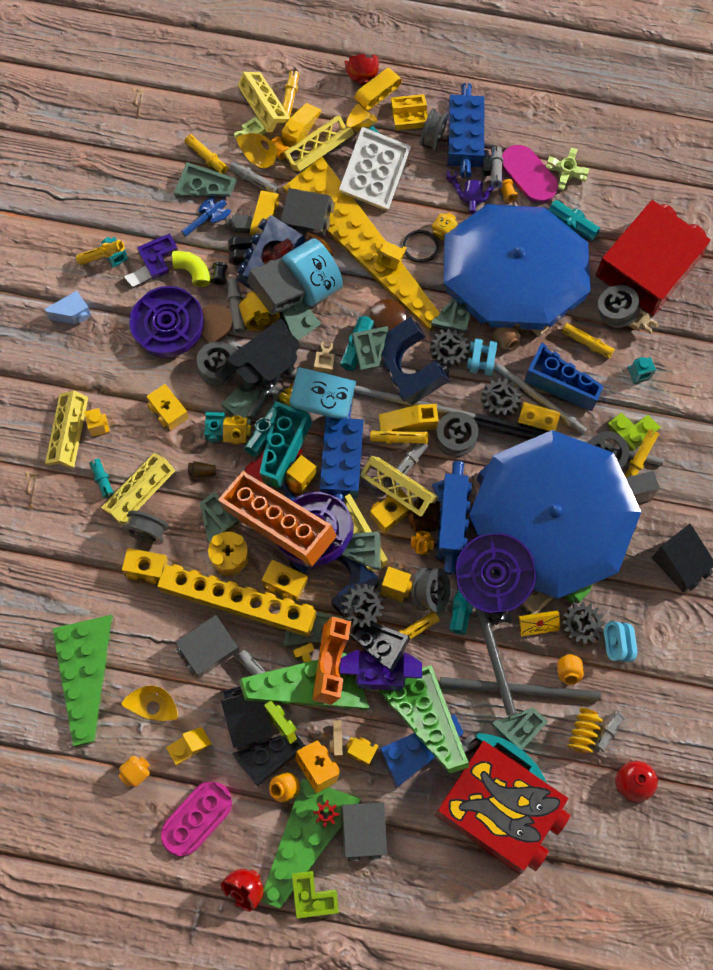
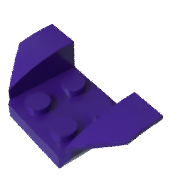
[340,649,422,691]

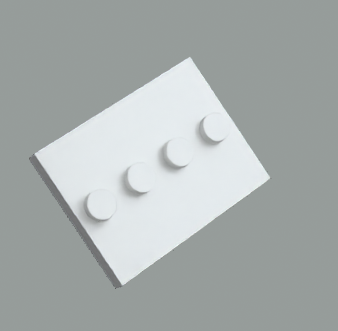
[338,127,411,211]

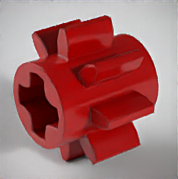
[313,800,339,828]

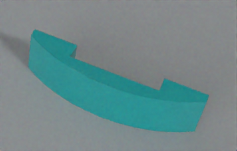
[474,733,547,783]

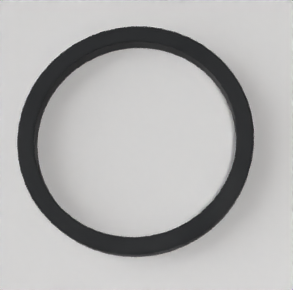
[403,230,439,263]

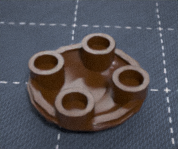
[305,232,334,256]
[369,299,406,331]
[409,497,441,533]

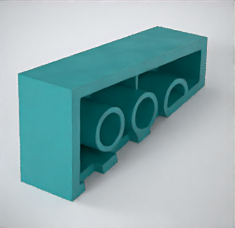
[260,401,312,489]

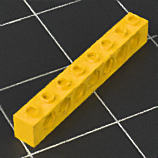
[157,564,317,637]

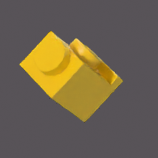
[376,241,406,271]
[84,408,110,437]
[345,737,379,767]

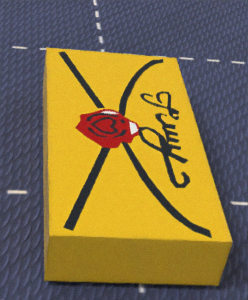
[519,610,560,636]

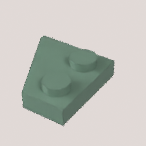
[431,298,470,333]
[352,326,388,371]
[221,387,261,425]
[200,491,239,544]
[341,531,381,570]
[491,708,548,750]

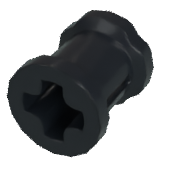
[210,262,228,286]

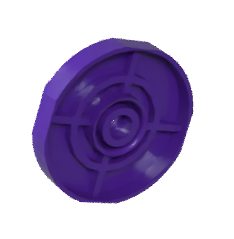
[129,286,205,358]
[278,492,354,567]
[456,533,536,613]

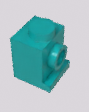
[99,237,128,268]
[627,357,656,383]
[204,412,225,443]

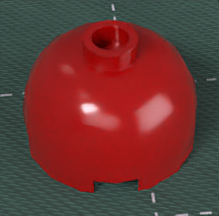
[345,54,379,85]
[615,760,658,803]
[220,868,264,912]

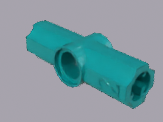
[548,200,600,241]
[340,316,374,371]
[243,405,274,457]
[449,588,473,635]

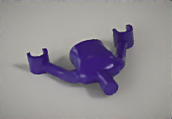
[446,170,503,214]

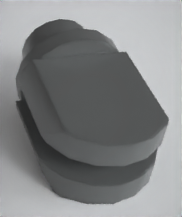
[225,214,252,233]

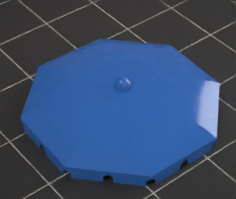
[443,204,590,330]
[469,430,641,599]

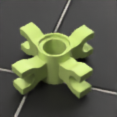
[546,147,590,191]

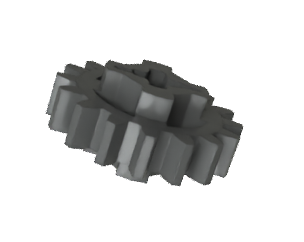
[430,328,470,368]
[481,378,522,418]
[340,583,384,627]
[561,602,606,646]

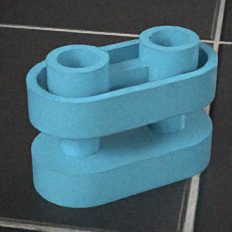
[467,338,497,376]
[604,621,637,662]

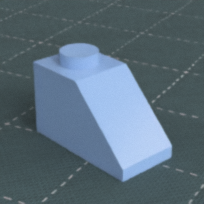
[45,291,91,324]

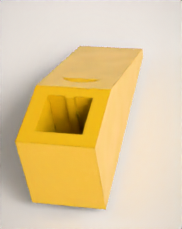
[379,404,438,432]

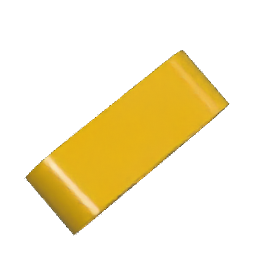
[354,68,402,110]
[250,190,279,236]

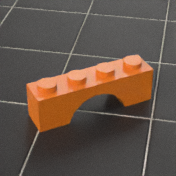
[312,616,351,705]

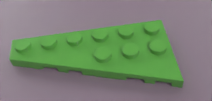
[52,615,113,747]
[239,652,369,711]
[377,665,469,774]
[260,779,361,909]

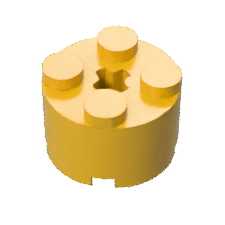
[238,291,281,331]
[208,532,249,576]

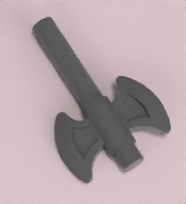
[246,384,287,420]

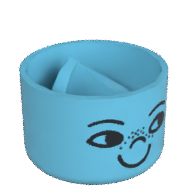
[282,238,343,306]
[290,367,356,419]

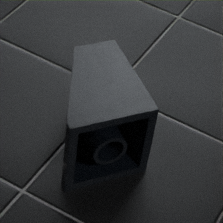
[652,523,713,592]
[219,686,273,749]

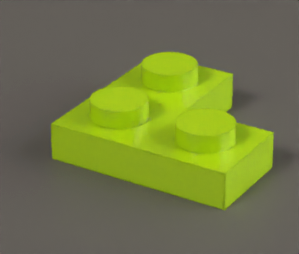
[607,412,661,452]
[264,700,297,744]
[292,871,339,919]

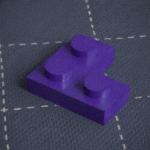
[137,233,178,279]

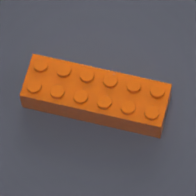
[218,471,337,566]

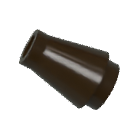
[188,461,216,480]

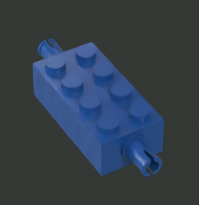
[447,83,484,178]
[320,404,364,502]
[436,461,472,576]

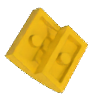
[390,94,428,131]

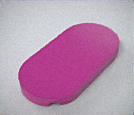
[502,145,558,203]
[161,782,232,857]

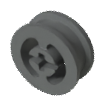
[419,108,448,151]
[598,285,640,328]
[197,342,236,386]
[436,412,478,457]
[588,431,629,468]
[122,511,169,545]
[411,567,450,612]

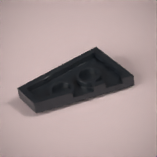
[349,616,410,673]
[232,732,306,787]

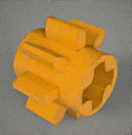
[411,531,434,555]

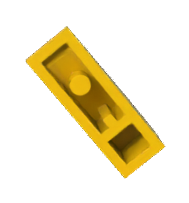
[281,103,322,147]

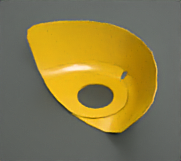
[346,104,377,133]
[236,133,277,168]
[121,685,178,721]

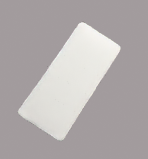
[124,266,151,286]

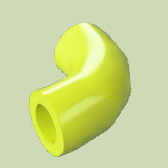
[172,251,210,287]

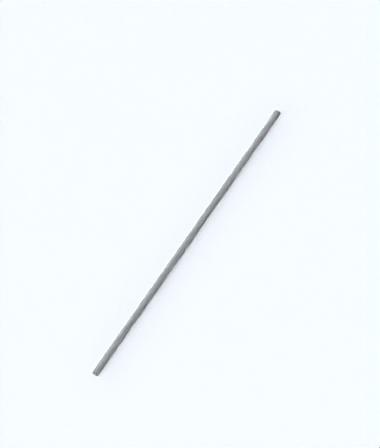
[284,371,664,466]

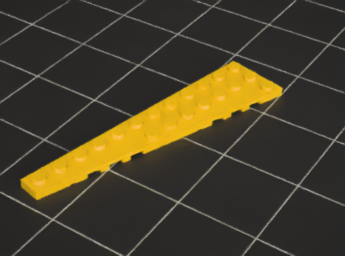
[283,157,440,332]

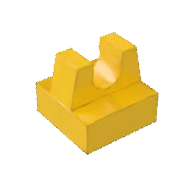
[292,643,315,663]

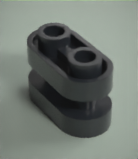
[228,235,265,265]

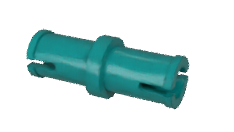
[89,459,114,498]

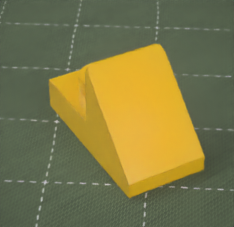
[166,727,212,766]

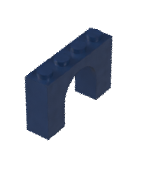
[236,215,306,290]
[381,316,449,405]
[289,555,379,617]

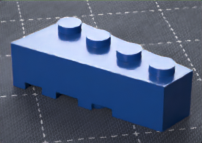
[524,342,604,412]
[380,714,464,789]

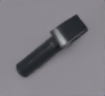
[483,150,491,176]

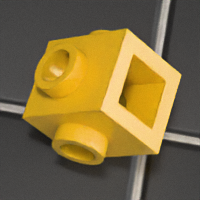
[223,416,251,444]

